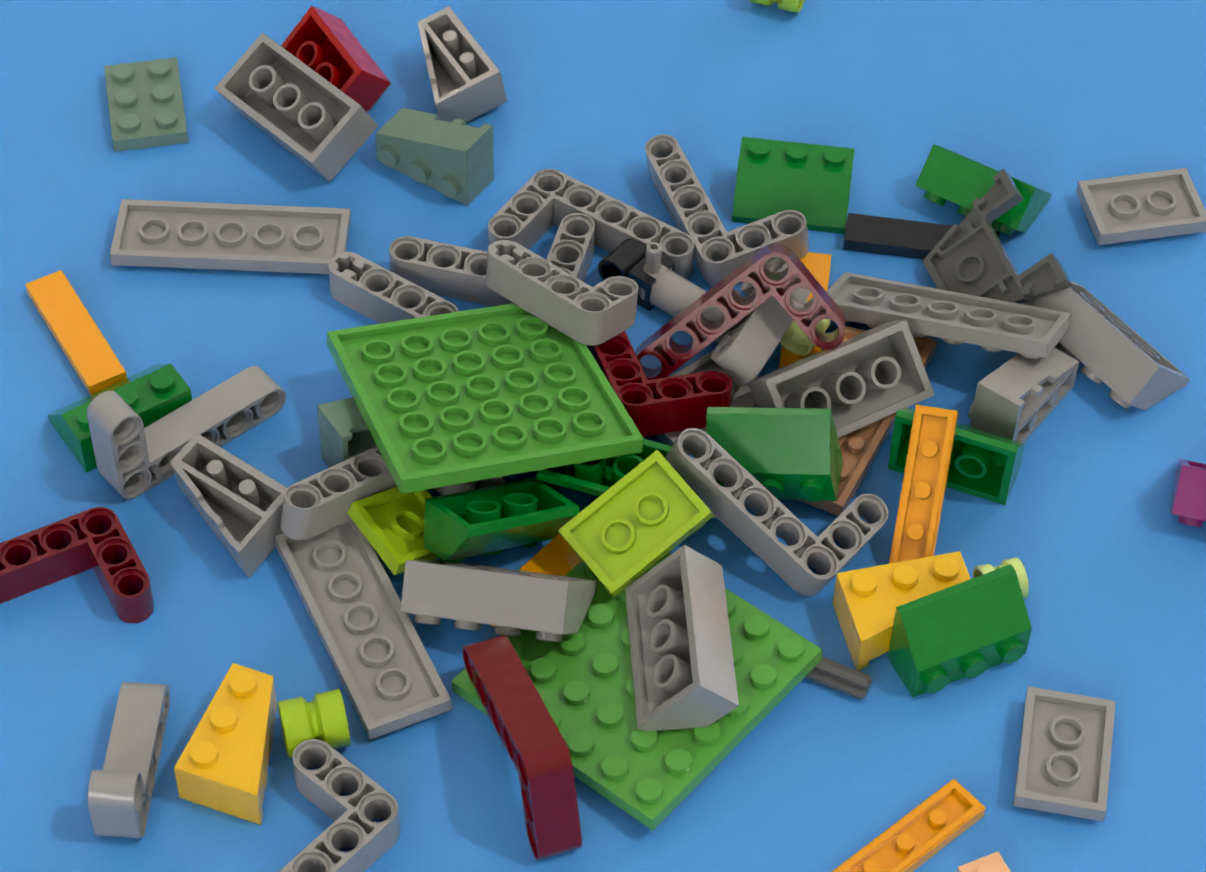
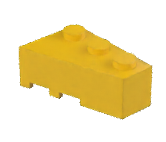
[832,551,971,671]
[174,663,277,825]

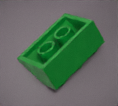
[732,137,855,234]
[915,144,1052,236]
[48,363,192,473]
[706,407,843,502]
[888,408,1025,505]
[536,439,672,496]
[424,478,579,563]
[888,564,1032,697]

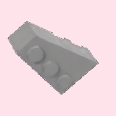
[417,6,507,122]
[968,348,1079,443]
[170,433,287,578]

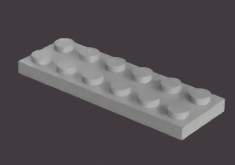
[110,199,351,274]
[826,272,1071,359]
[274,519,452,740]

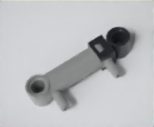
[598,239,740,344]

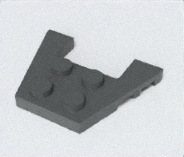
[923,169,1072,304]

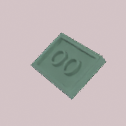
[104,58,189,152]

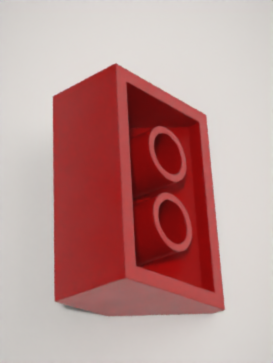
[281,5,391,112]

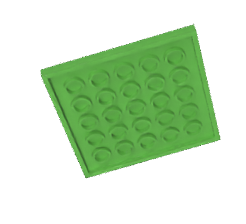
[327,303,644,494]
[451,553,822,831]

